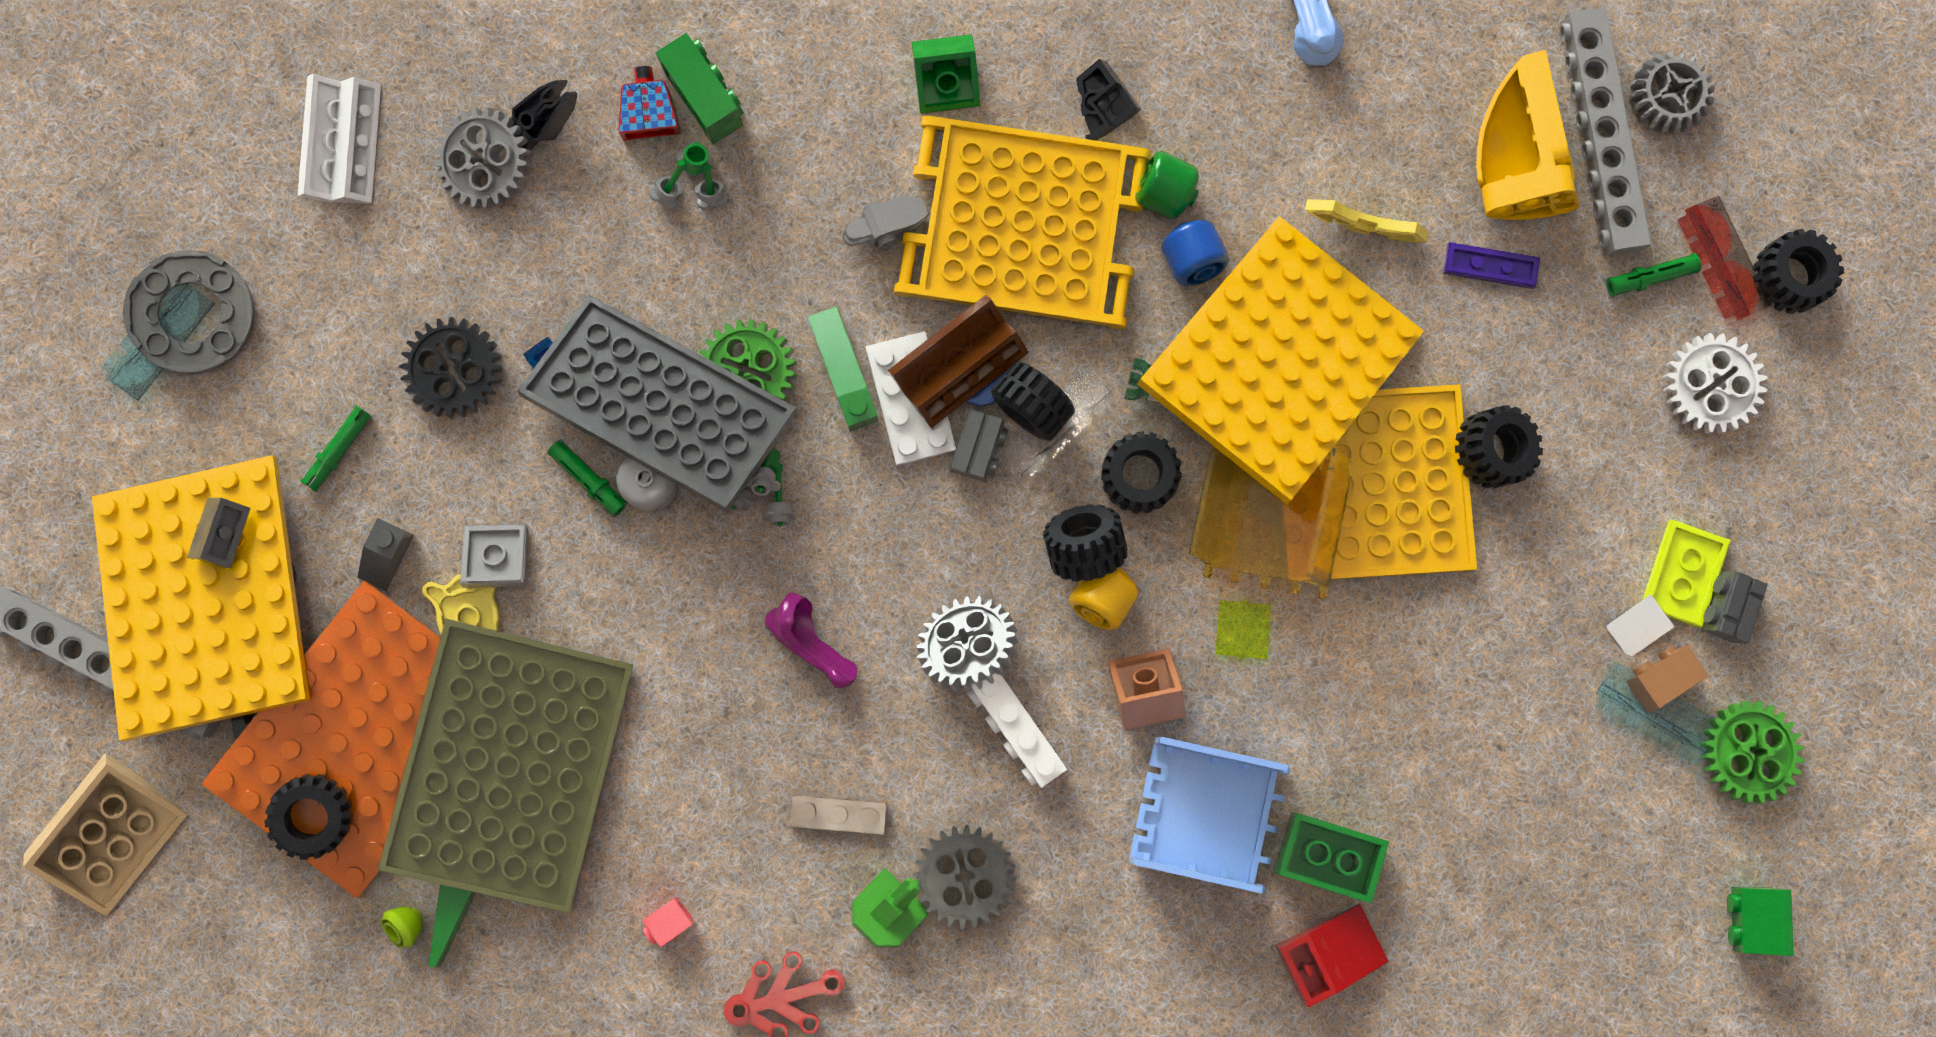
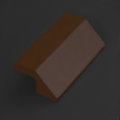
[887,295,1029,428]

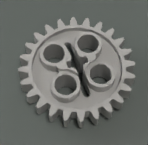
[433,107,532,208]
[916,596,1019,692]

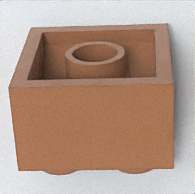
[1108,649,1186,730]

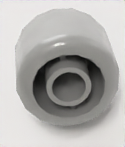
[616,457,679,513]

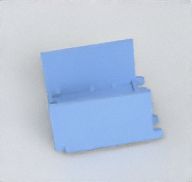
[1129,737,1291,894]

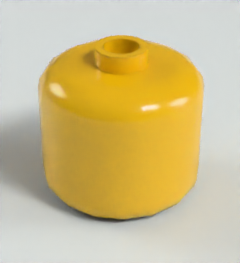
[1069,567,1139,630]

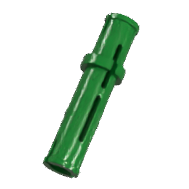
[1606,253,1702,297]
[300,405,372,492]
[547,439,627,517]

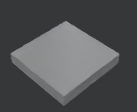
[460,524,528,588]

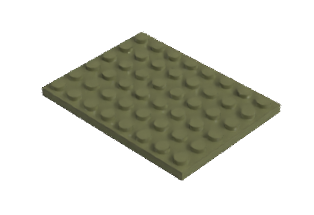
[378,619,633,913]

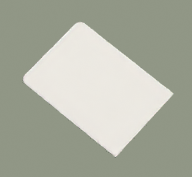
[1606,595,1675,656]

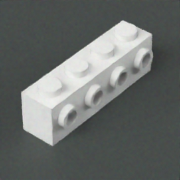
[966,673,1067,788]

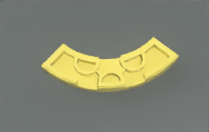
[1305,199,1429,243]

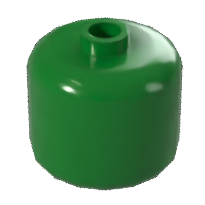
[1135,151,1199,219]

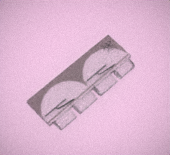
[998,367,1117,483]

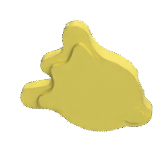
[422,574,500,634]

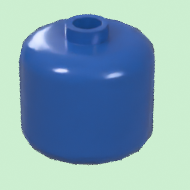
[1161,220,1230,286]

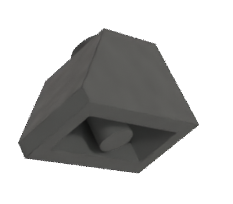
[357,518,414,591]

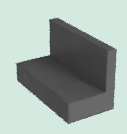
[187,497,251,568]

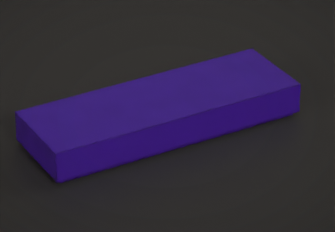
[1443,242,1540,289]

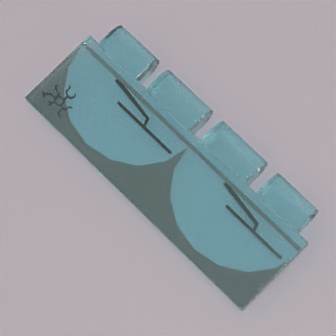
[102,283,215,401]
[1596,661,1714,765]

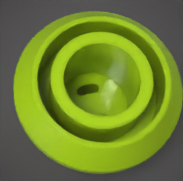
[381,906,424,948]

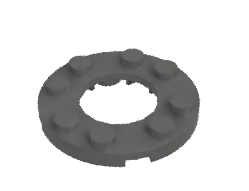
[123,250,254,374]

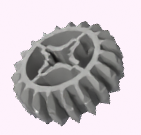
[1629,51,1716,134]

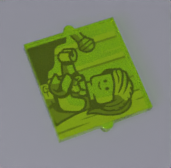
[1215,599,1271,660]

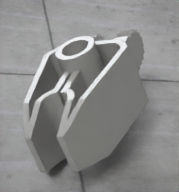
[843,196,929,248]

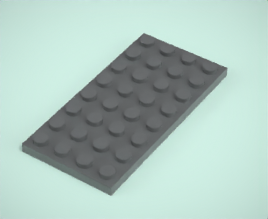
[517,295,797,513]

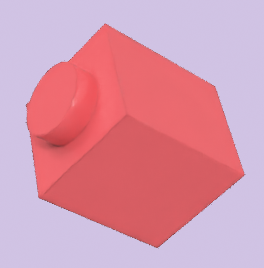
[643,897,696,947]

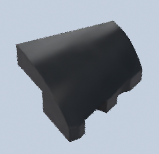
[1076,59,1141,141]

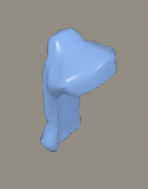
[1294,0,1344,66]

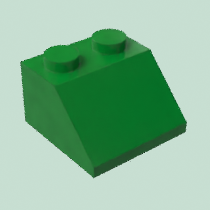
[911,34,981,113]
[1727,887,1794,956]

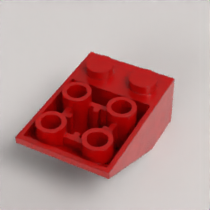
[1274,903,1389,1007]

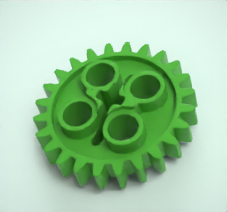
[699,319,797,401]
[1700,701,1805,804]

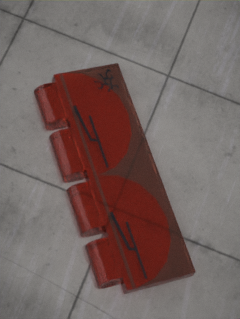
[1677,195,1772,321]

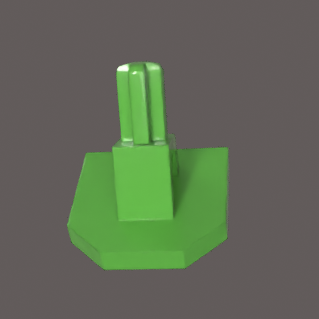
[851,868,929,948]

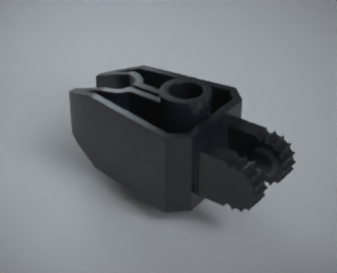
[512,80,577,150]

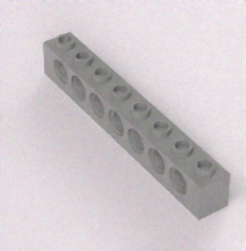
[1559,7,1651,257]
[0,586,220,740]

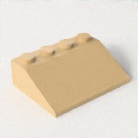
[23,753,188,917]

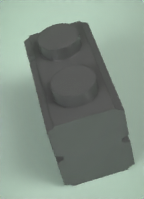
[950,409,1008,482]
[1703,571,1768,644]

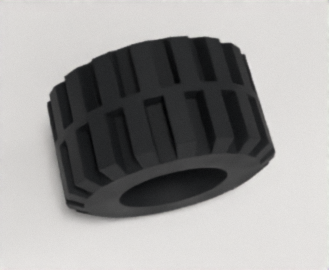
[1753,229,1844,314]
[991,362,1076,441]
[1455,405,1543,488]
[1101,431,1182,514]
[1043,504,1128,582]
[264,774,353,860]

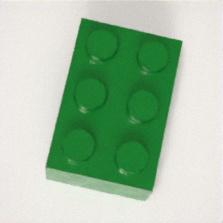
[655,32,744,145]
[1274,812,1389,904]

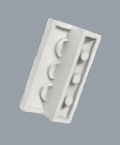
[298,74,381,204]

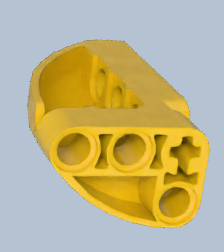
[1476,50,1580,220]

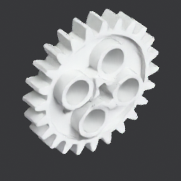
[1663,333,1767,434]

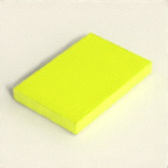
[1643,519,1731,629]

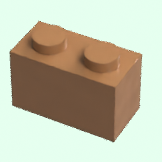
[1626,644,1709,713]

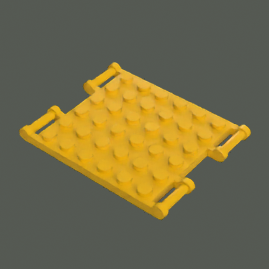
[893,116,1151,330]

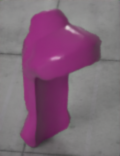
[764,592,858,688]

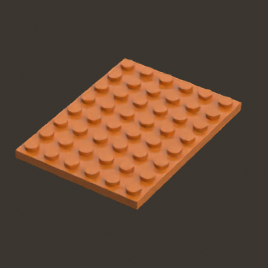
[201,580,441,899]

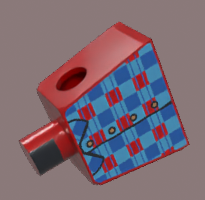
[618,66,681,141]

